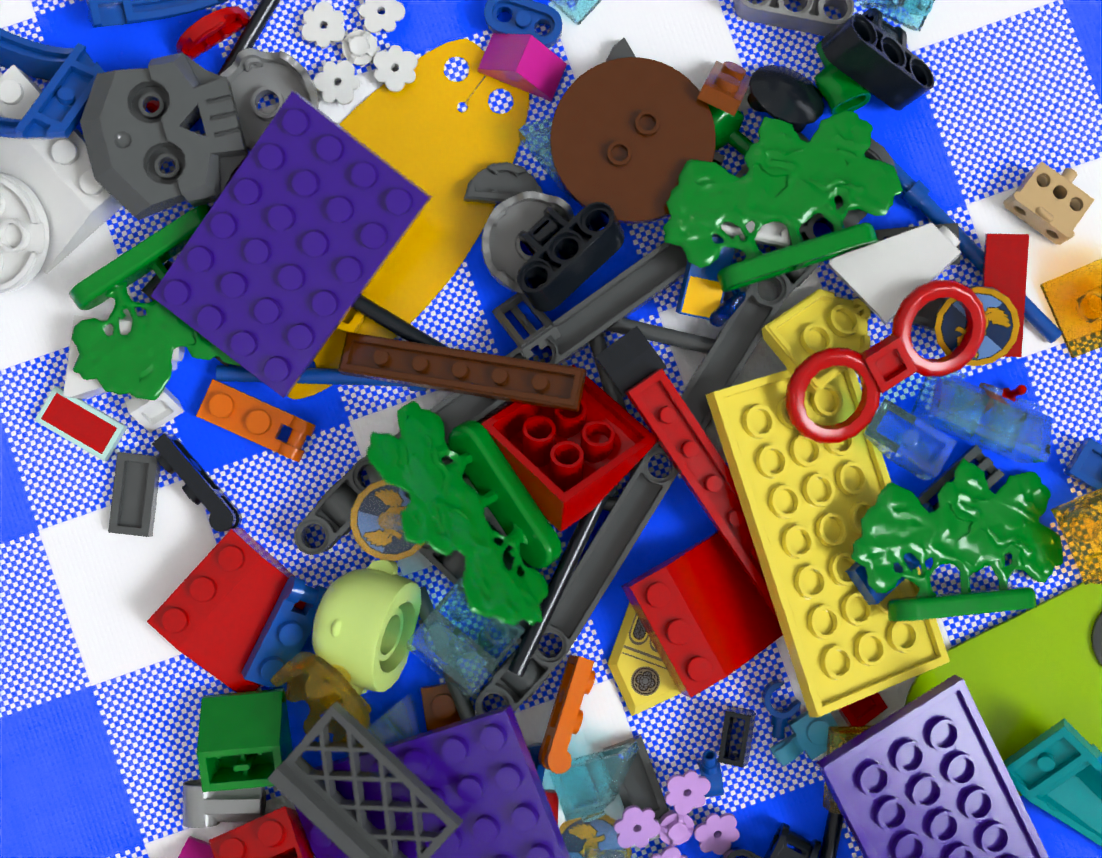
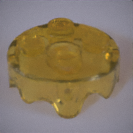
[270,651,371,742]

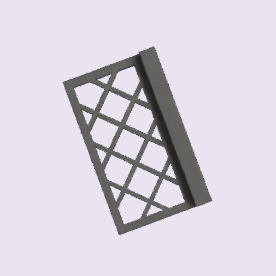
[268,701,463,858]

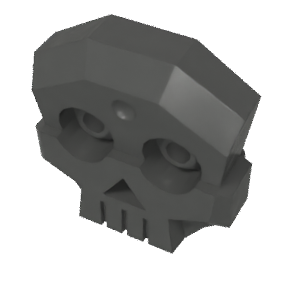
[80,52,248,220]

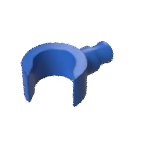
[762,679,801,739]
[697,750,724,798]

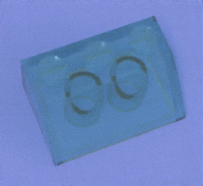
[909,371,1052,464]

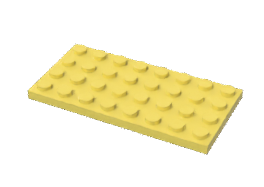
[706,367,950,717]

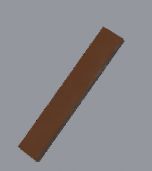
[338,332,587,412]

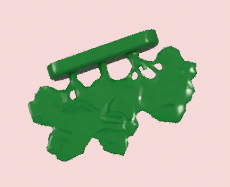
[663,110,903,292]
[69,204,241,400]
[367,401,562,626]
[851,458,1063,621]

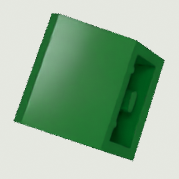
[197,688,293,792]

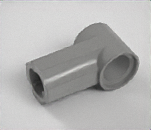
[183,779,266,828]

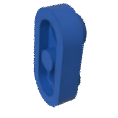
[484,0,562,48]

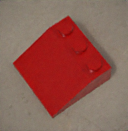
[481,364,657,532]
[146,527,306,693]
[621,531,783,698]

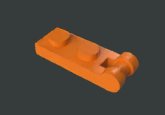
[196,379,316,462]
[538,655,595,774]

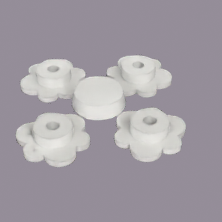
[301,0,418,105]

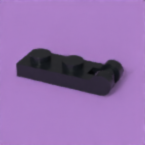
[152,433,242,532]

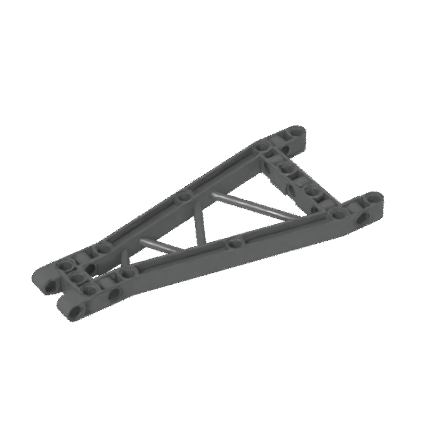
[294,132,868,715]

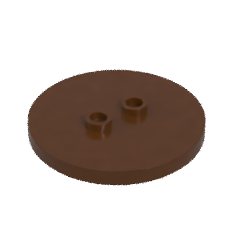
[550,57,716,224]

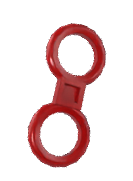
[785,280,987,443]

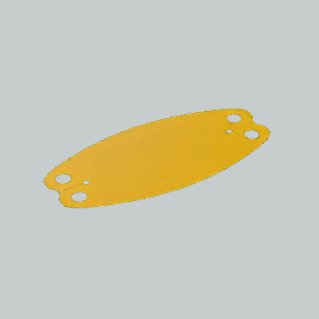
[287,39,529,400]

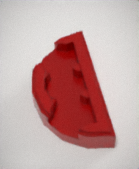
[176,6,250,60]

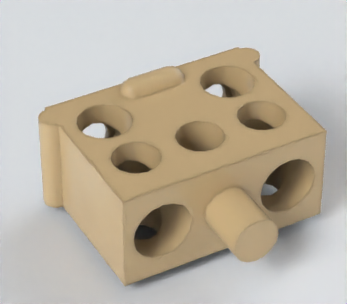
[1003,162,1095,245]

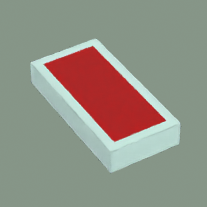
[34,386,128,461]

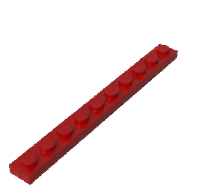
[625,368,888,732]

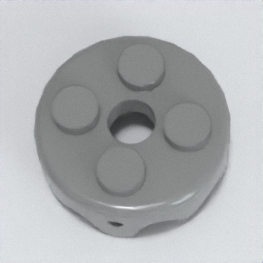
[220,48,319,151]
[481,191,575,294]

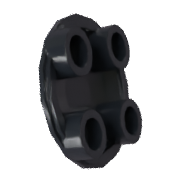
[747,65,824,133]

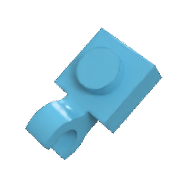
[769,711,846,766]

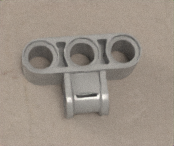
[733,0,854,36]

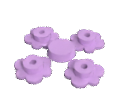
[613,769,740,858]

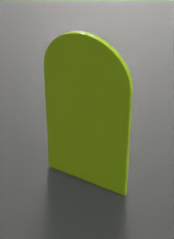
[904,572,1102,796]

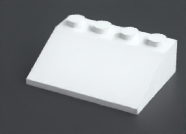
[0,64,123,274]

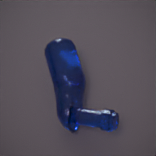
[709,289,746,327]

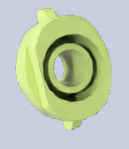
[312,560,421,696]

